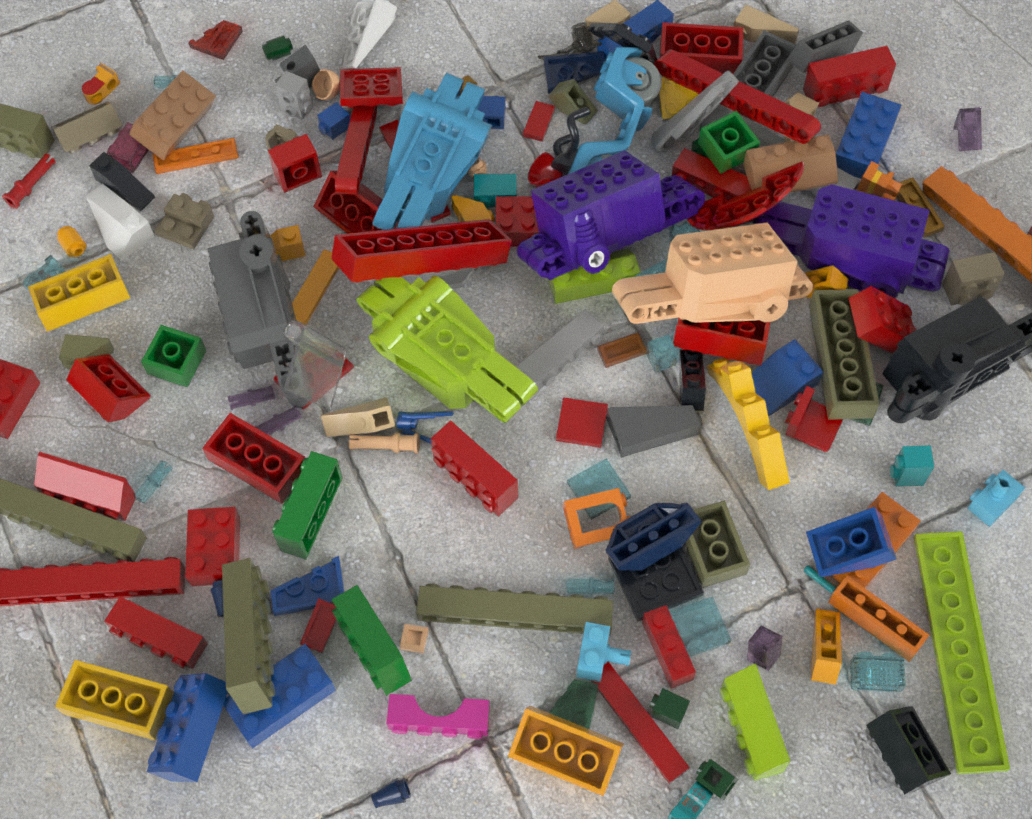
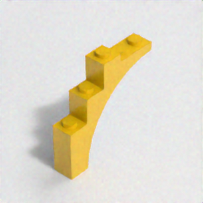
[706,358,790,490]

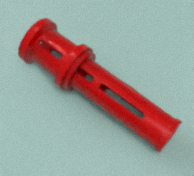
[2,153,56,209]

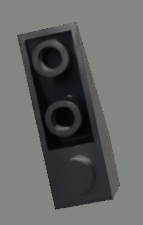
[680,349,706,411]

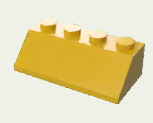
[28,254,130,332]

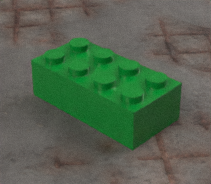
[272,451,343,560]
[332,585,412,696]

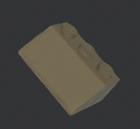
[51,101,123,154]

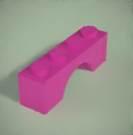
[386,694,490,739]

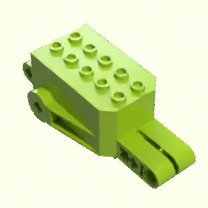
[356,275,538,423]

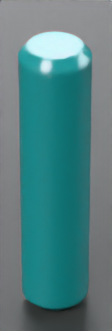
[804,565,836,593]

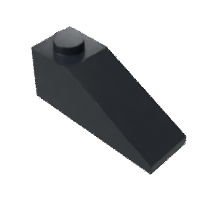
[89,152,155,211]

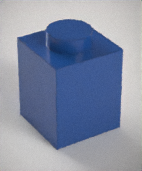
[317,102,350,140]

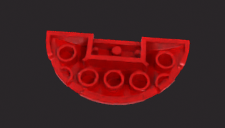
[687,161,805,231]

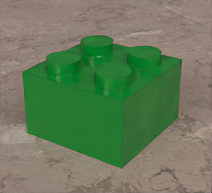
[697,111,760,174]
[141,325,207,387]

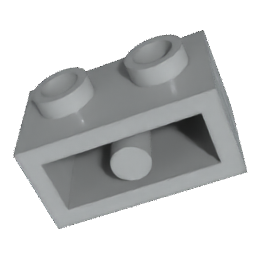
[275,71,313,120]

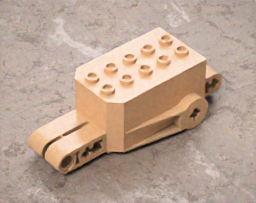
[612,222,813,324]

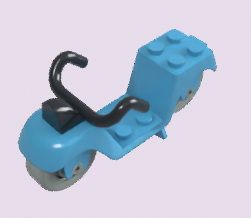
[551,47,661,175]

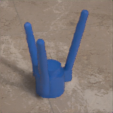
[396,411,454,444]

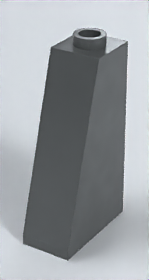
[606,405,702,458]

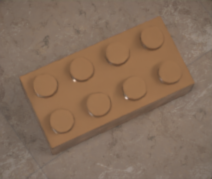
[129,70,216,161]

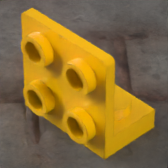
[659,77,699,120]

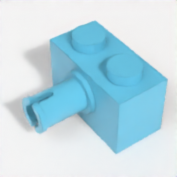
[967,470,1025,527]
[576,622,631,682]

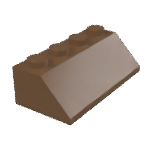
[743,134,838,193]

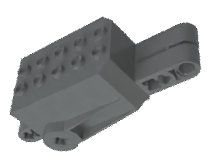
[208,211,310,408]

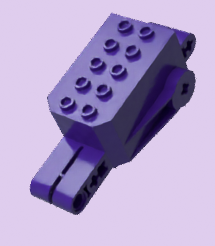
[752,184,950,298]

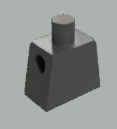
[274,45,320,88]

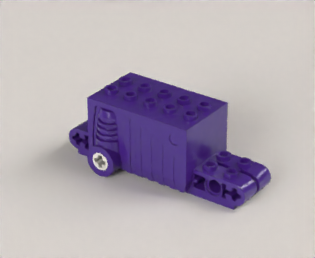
[517,150,705,280]

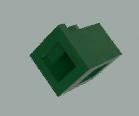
[695,759,739,800]

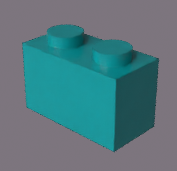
[474,174,517,208]
[890,445,934,487]

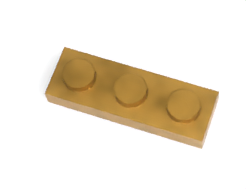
[897,177,945,238]

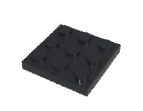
[608,547,704,622]

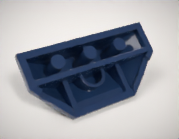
[606,503,701,570]

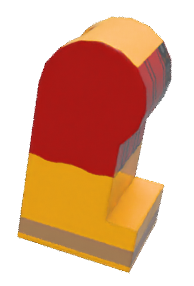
[82,63,120,105]

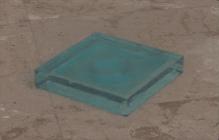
[567,458,631,520]
[669,597,731,657]

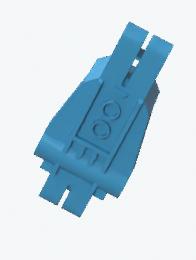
[373,72,492,230]

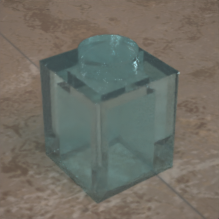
[646,334,678,373]

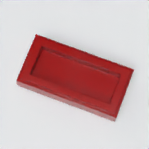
[523,101,555,142]
[300,598,336,653]

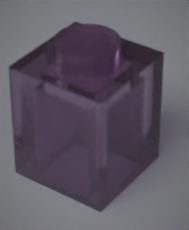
[747,625,783,671]

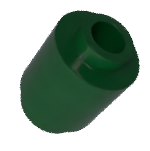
[262,35,293,61]

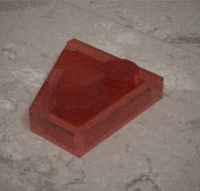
[189,20,243,60]

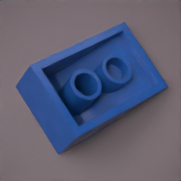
[751,339,823,417]
[806,507,897,577]

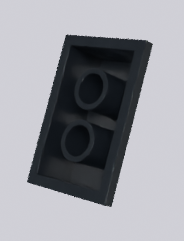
[866,706,951,795]

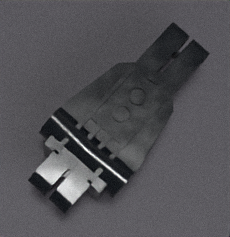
[882,296,1032,424]

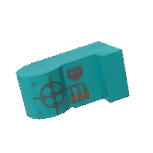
[668,781,714,819]

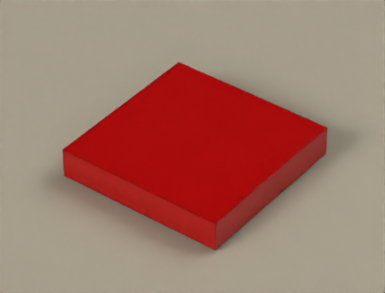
[556,397,608,448]

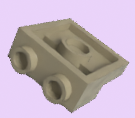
[155,193,214,250]

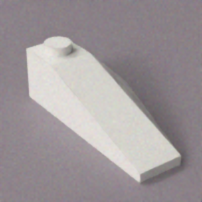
[342,0,397,69]
[86,184,155,261]

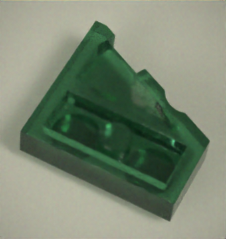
[549,679,599,729]

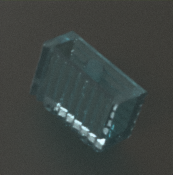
[850,652,905,692]

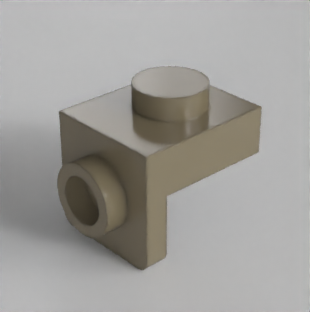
[265,124,298,150]

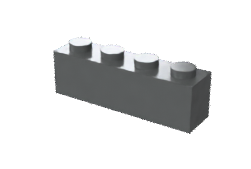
[789,20,863,73]

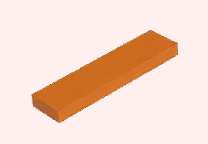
[152,137,239,174]

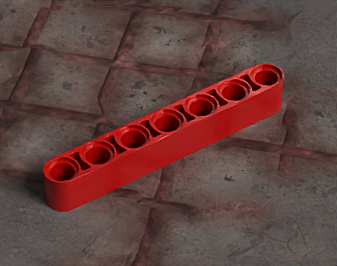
[335,105,377,195]

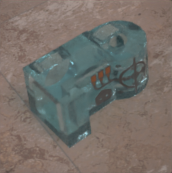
[23,255,66,291]

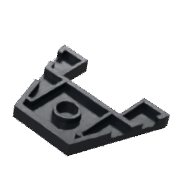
[587,23,657,64]

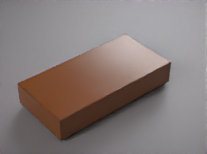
[597,332,647,368]

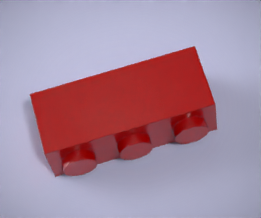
[642,605,696,689]

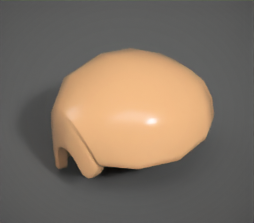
[312,69,340,100]

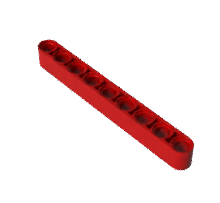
[654,50,821,144]

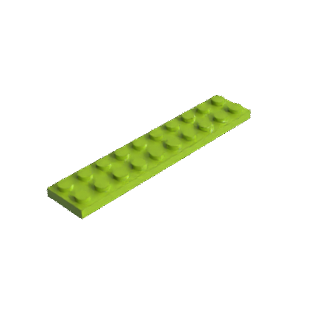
[913,531,1010,775]

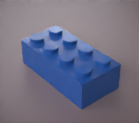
[836,92,902,179]
[224,644,336,749]
[146,673,228,782]

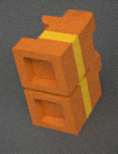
[857,161,902,201]

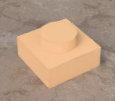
[400,624,429,654]

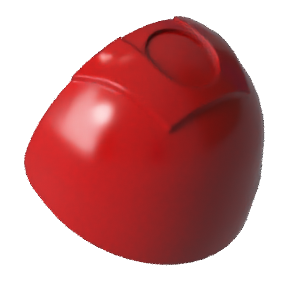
[528,152,563,187]

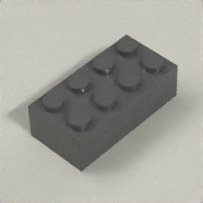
[733,30,796,97]

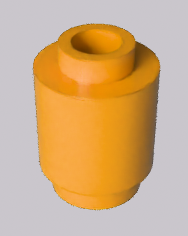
[57,226,87,257]

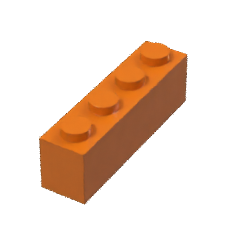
[828,575,930,662]

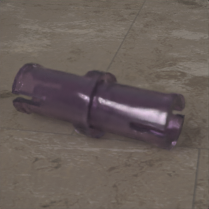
[227,385,275,410]
[255,405,302,435]

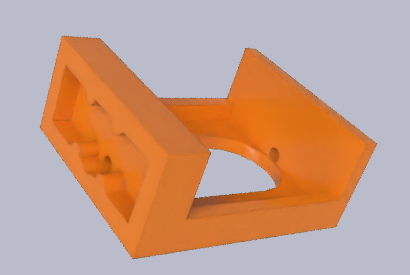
[562,488,630,550]

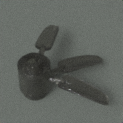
[538,22,602,60]

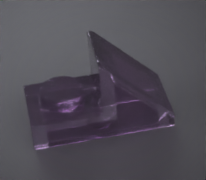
[953,107,982,151]

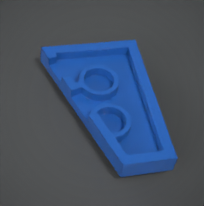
[270,556,345,616]

